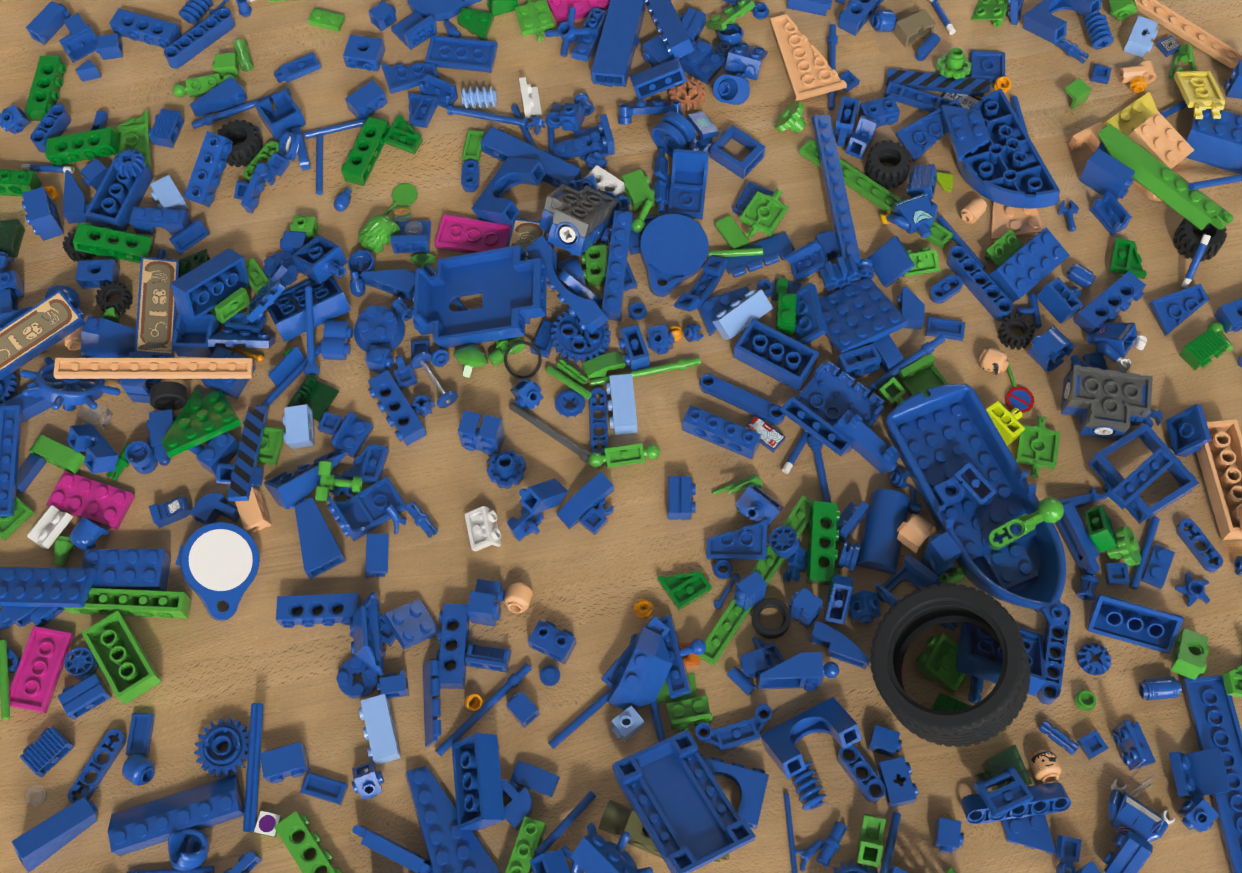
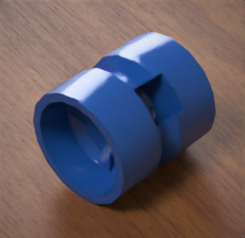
[125,441,158,474]

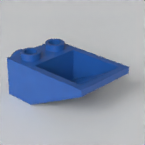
[757,652,839,691]

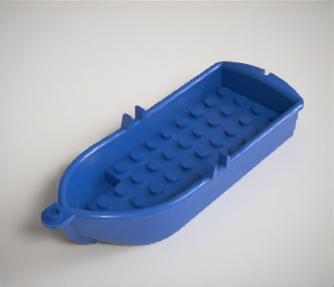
[886,384,1067,626]

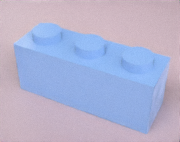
[712,289,773,340]
[606,374,638,435]
[359,694,401,765]

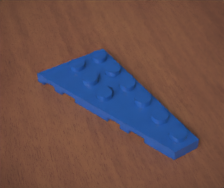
[405,766,501,873]

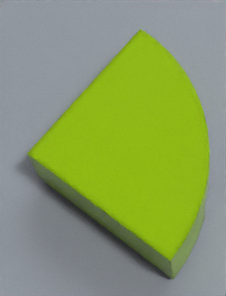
[936,172,954,192]

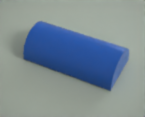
[856,489,910,575]

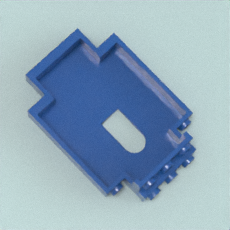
[412,245,547,349]

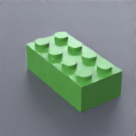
[81,610,162,705]

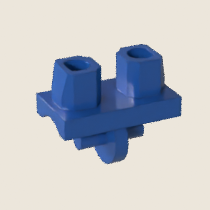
[507,506,544,541]

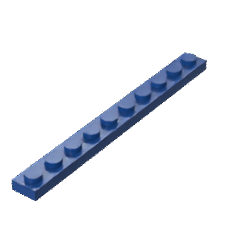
[812,115,861,264]

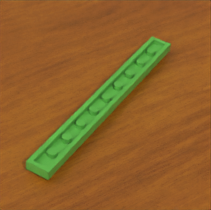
[799,139,953,250]
[697,495,813,667]

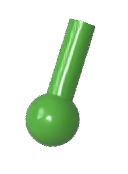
[632,200,653,233]
[1208,321,1233,351]

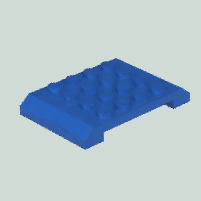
[612,729,756,873]

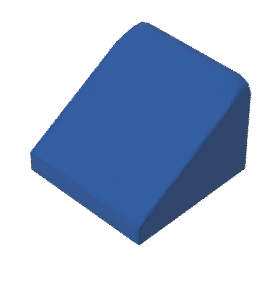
[75,60,101,82]
[234,181,249,200]

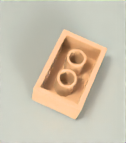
[1128,111,1194,169]

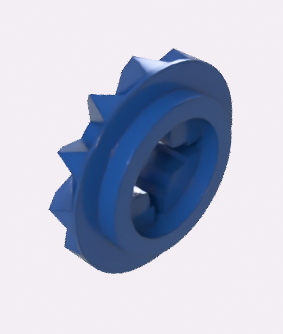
[555,389,585,418]
[1077,642,1111,675]

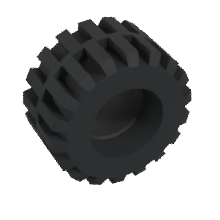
[217,119,263,167]
[864,140,912,189]
[1173,218,1227,262]

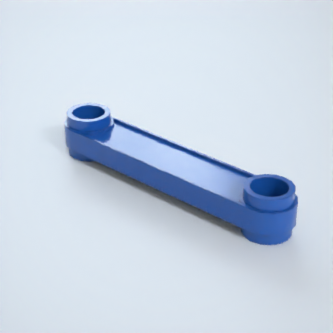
[699,374,785,425]

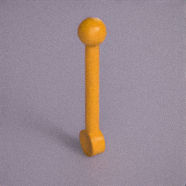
[229,346,264,362]

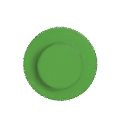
[1074,690,1096,711]

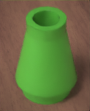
[53,536,74,566]

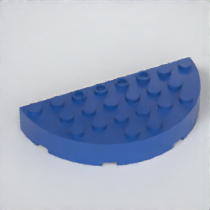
[956,89,1060,209]

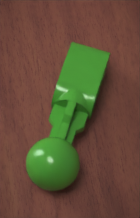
[987,497,1064,550]

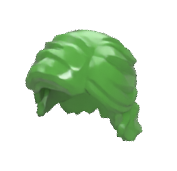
[358,214,400,254]

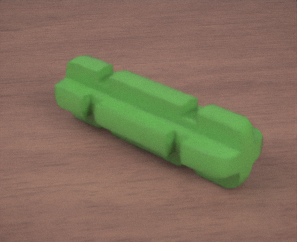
[556,359,589,387]

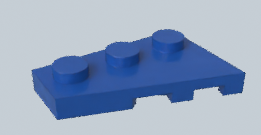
[1149,284,1209,336]
[707,520,768,560]

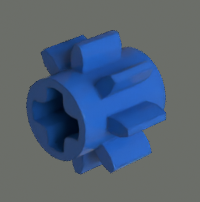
[586,151,607,172]
[410,393,435,418]

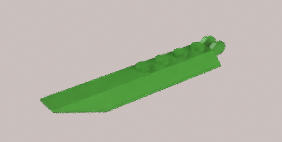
[1098,124,1234,231]

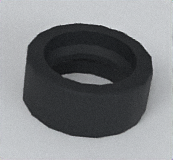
[150,381,187,411]
[752,598,791,639]

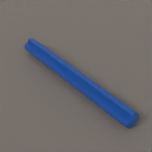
[243,703,263,832]

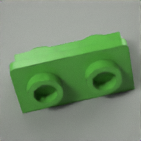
[903,247,940,277]
[666,696,713,731]

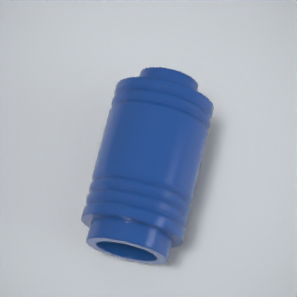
[1139,677,1182,701]

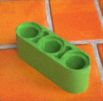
[29,434,85,474]

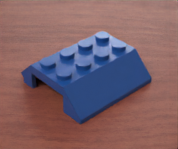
[1186,109,1242,174]
[780,361,885,456]

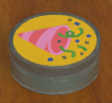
[393,208,412,222]

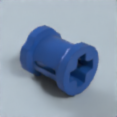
[574,93,595,116]
[391,297,414,321]
[1077,575,1099,601]

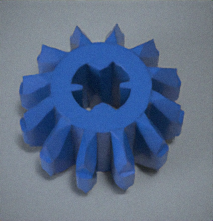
[114,148,146,179]

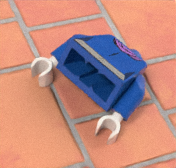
[1087,323,1147,373]
[1108,779,1175,843]

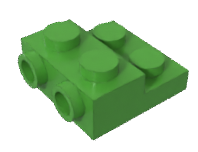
[916,633,965,693]

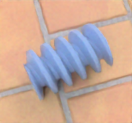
[461,86,497,109]

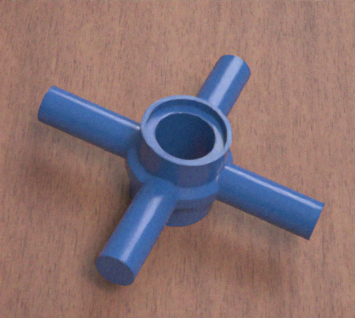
[545,8,592,57]

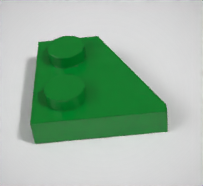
[383,115,423,155]
[657,571,712,611]

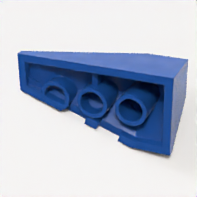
[81,315,136,358]
[264,450,346,509]

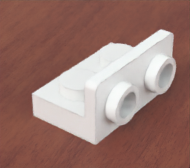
[519,77,542,118]
[27,505,73,549]
[464,506,501,552]

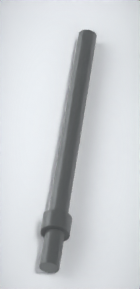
[509,403,604,470]

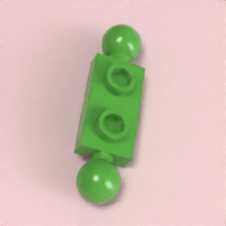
[173,73,237,98]
[588,443,660,468]

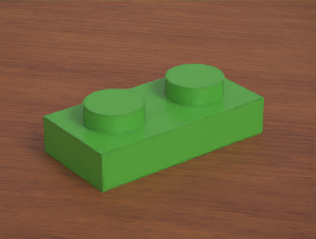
[308,8,345,32]
[245,258,269,295]

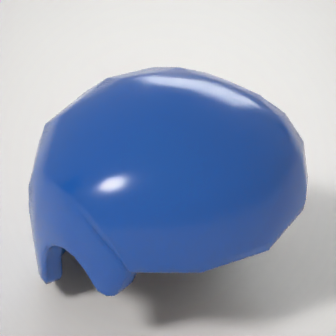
[717,24,744,46]
[348,249,375,277]

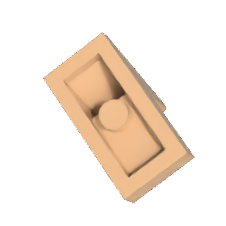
[1068,122,1103,153]

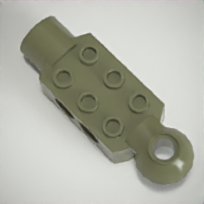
[599,800,729,862]

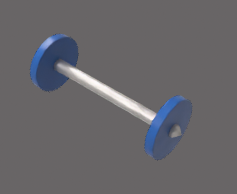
[410,351,458,408]

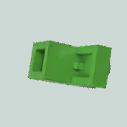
[857,813,886,867]

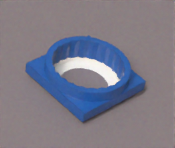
[279,130,301,161]

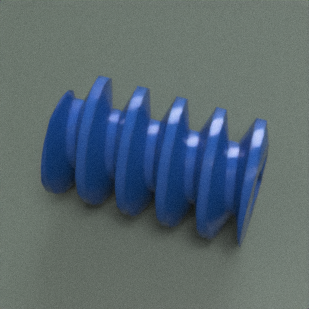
[179,0,213,26]
[1084,11,1114,50]
[791,761,828,811]

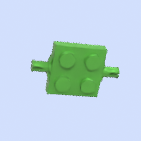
[514,0,555,42]
[740,189,789,238]
[1015,416,1060,478]

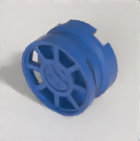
[769,526,800,558]
[838,540,861,571]
[64,647,98,679]

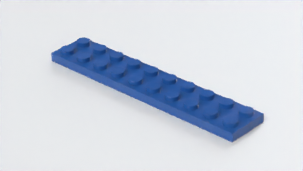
[1182,675,1242,873]

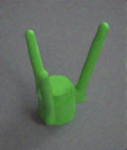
[1168,44,1196,78]
[712,474,763,512]

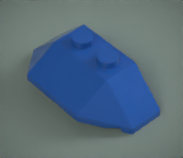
[350,592,385,677]
[608,627,672,710]

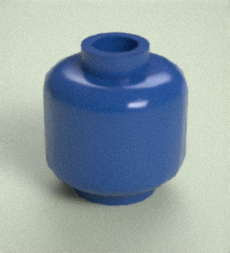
[871,10,898,32]
[122,754,155,786]

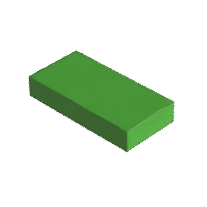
[462,130,486,163]
[715,215,749,250]

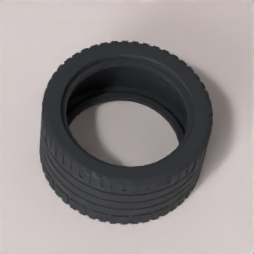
[870,583,1030,747]

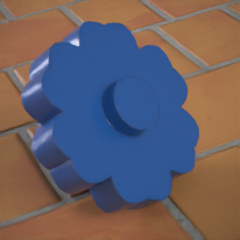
[487,450,527,489]

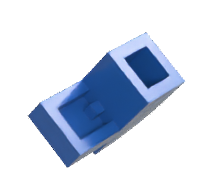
[845,115,878,159]
[557,256,587,296]
[190,493,240,525]
[501,778,533,831]

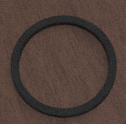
[504,341,542,379]

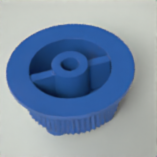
[354,305,405,352]

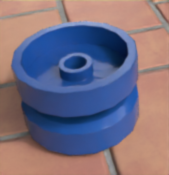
[651,111,696,157]

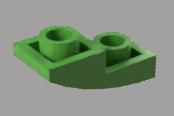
[582,352,626,378]

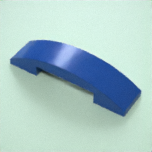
[674,255,728,312]

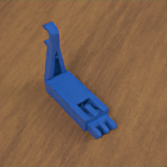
[1055,484,1111,576]
[352,825,431,873]

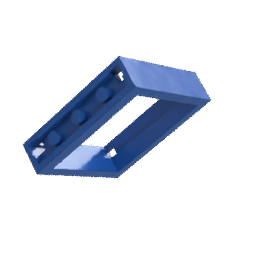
[1088,423,1199,524]

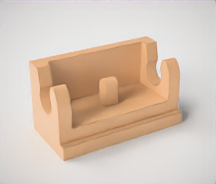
[235,487,272,532]

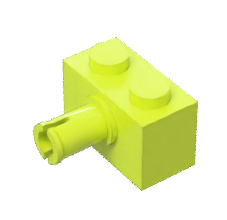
[986,401,1025,446]

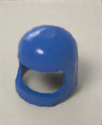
[70,517,110,551]

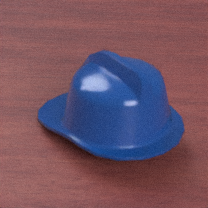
[711,74,750,105]

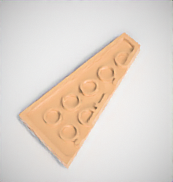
[770,14,847,101]
[990,202,1044,242]

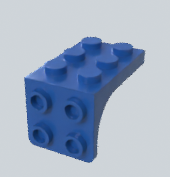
[667,149,709,220]
[327,476,406,542]

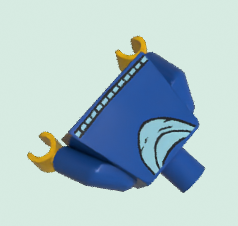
[880,192,938,238]

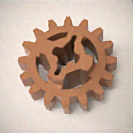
[669,76,706,111]

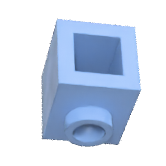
[611,705,645,741]

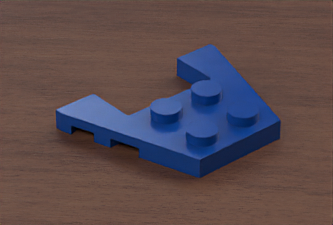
[246,260,289,323]

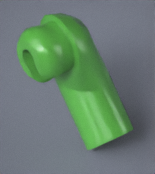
[940,567,964,585]

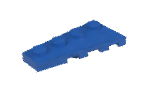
[896,99,963,162]

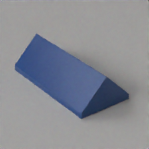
[1087,594,1184,654]

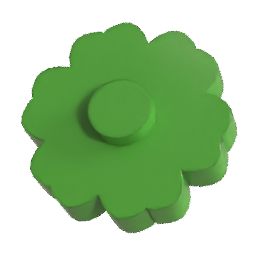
[936,48,972,79]
[774,101,806,133]
[1106,526,1141,566]

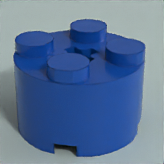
[1028,326,1074,371]

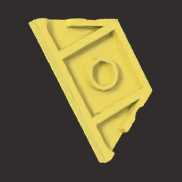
[1103,92,1158,136]

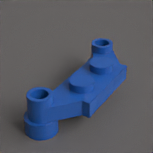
[618,99,683,125]
[695,704,772,752]

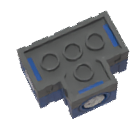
[539,184,618,256]
[1061,365,1153,441]

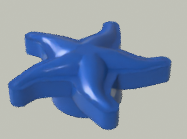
[1174,572,1210,607]

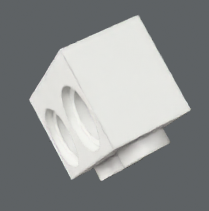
[585,165,625,196]

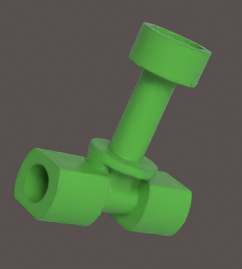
[488,337,526,367]
[315,461,362,502]

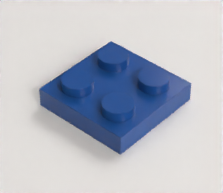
[384,599,439,650]

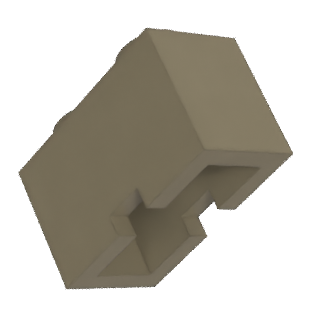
[894,9,935,47]

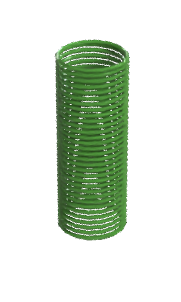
[233,39,253,72]

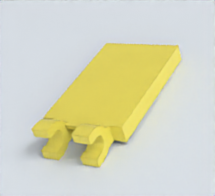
[1174,71,1225,119]

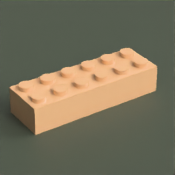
[1196,419,1242,541]

